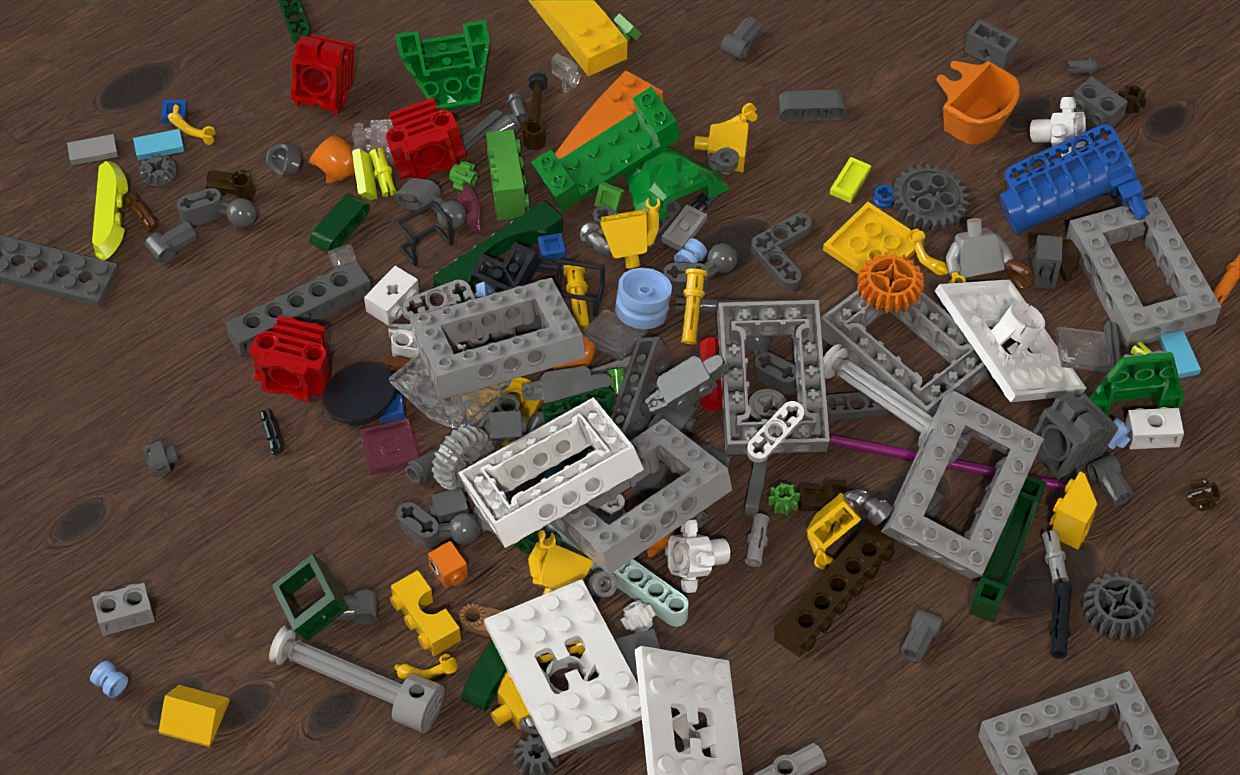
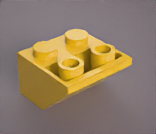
[1049,472,1097,550]

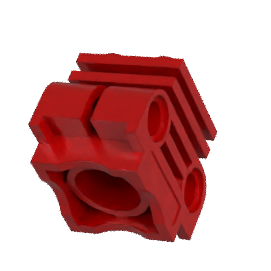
[291,34,355,115]
[386,98,467,180]
[249,316,331,403]

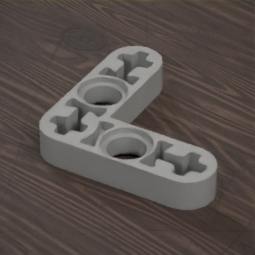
[402,279,489,348]

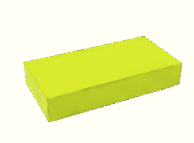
[352,148,378,201]
[830,157,872,203]

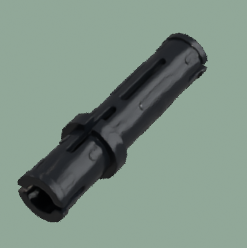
[1049,582,1072,659]

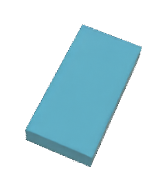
[133,129,184,161]
[1158,330,1201,378]

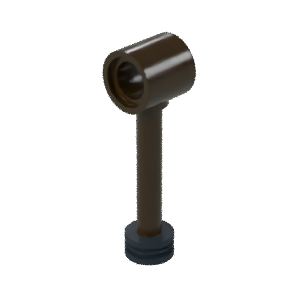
[522,72,548,150]

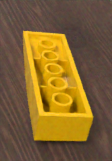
[528,0,627,77]

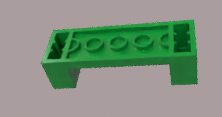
[531,86,682,212]

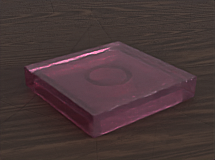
[359,418,419,475]

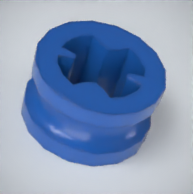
[873,185,894,208]

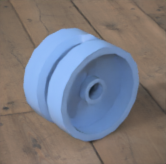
[615,268,672,329]

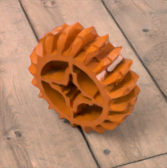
[857,252,924,314]

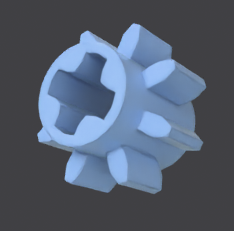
[1108,418,1131,449]

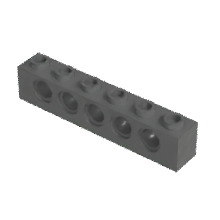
[225,261,371,357]
[610,337,672,441]

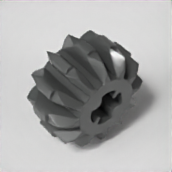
[513,734,560,775]

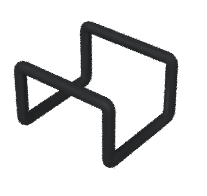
[397,201,453,266]
[556,259,605,317]

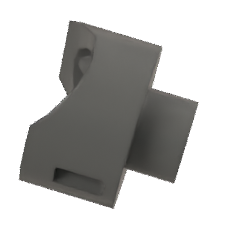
[266,144,303,176]
[142,440,178,478]

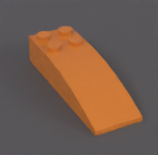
[555,70,663,160]

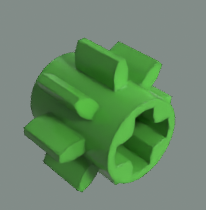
[449,161,479,191]
[603,368,626,394]
[768,482,800,516]

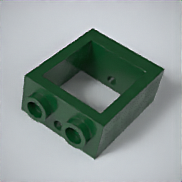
[272,554,349,640]

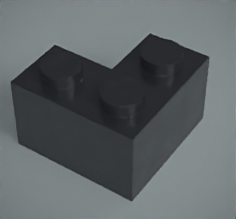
[471,242,541,293]

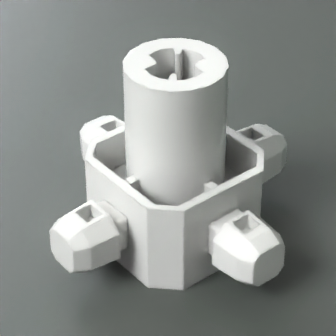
[1030,97,1086,157]
[665,518,730,593]

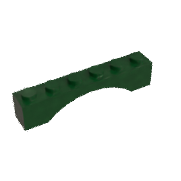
[433,201,563,302]
[969,475,1047,622]

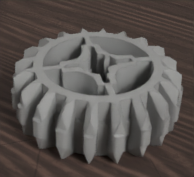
[431,424,494,492]

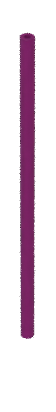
[829,434,1068,491]

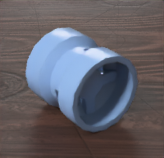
[674,238,707,263]
[90,661,129,698]

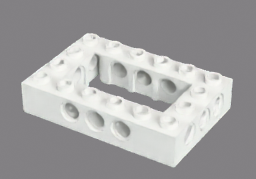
[458,397,644,548]

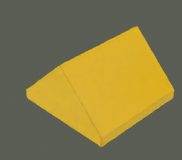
[159,685,230,747]

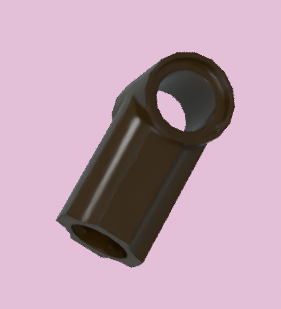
[206,170,256,200]

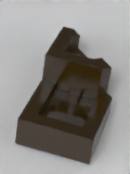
[1059,239,1080,282]
[796,480,847,511]

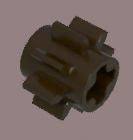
[1118,85,1147,113]
[1188,478,1220,512]

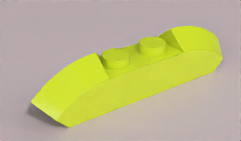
[92,161,128,260]

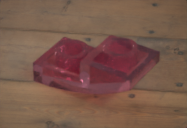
[458,182,481,235]

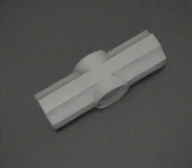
[753,743,826,775]

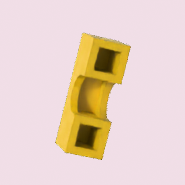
[390,570,461,656]

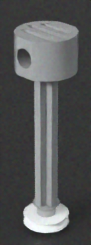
[823,344,971,466]
[269,626,445,733]

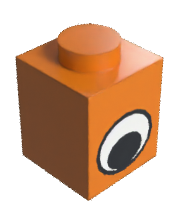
[428,541,468,589]

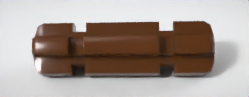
[125,194,158,232]

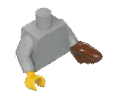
[946,218,1035,289]

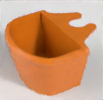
[937,61,1020,145]

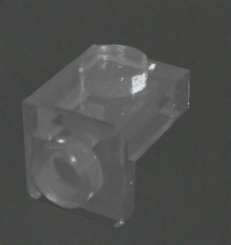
[551,53,580,93]

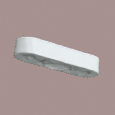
[746,401,804,463]

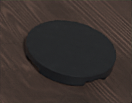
[322,362,397,426]

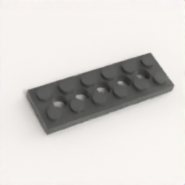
[0,235,119,307]

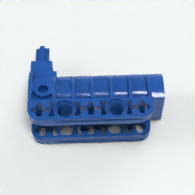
[1000,124,1150,234]

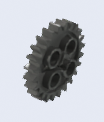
[891,163,969,232]

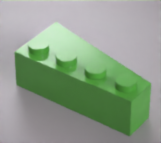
[486,130,529,221]

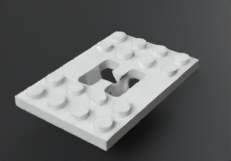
[935,280,1087,402]
[484,579,642,758]
[635,646,743,775]

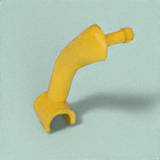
[168,105,215,145]
[907,228,948,275]
[395,654,458,680]

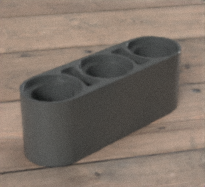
[778,90,847,122]

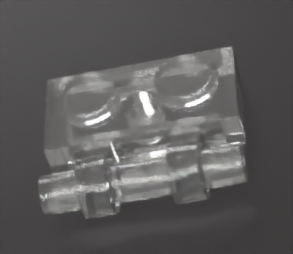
[352,119,394,163]

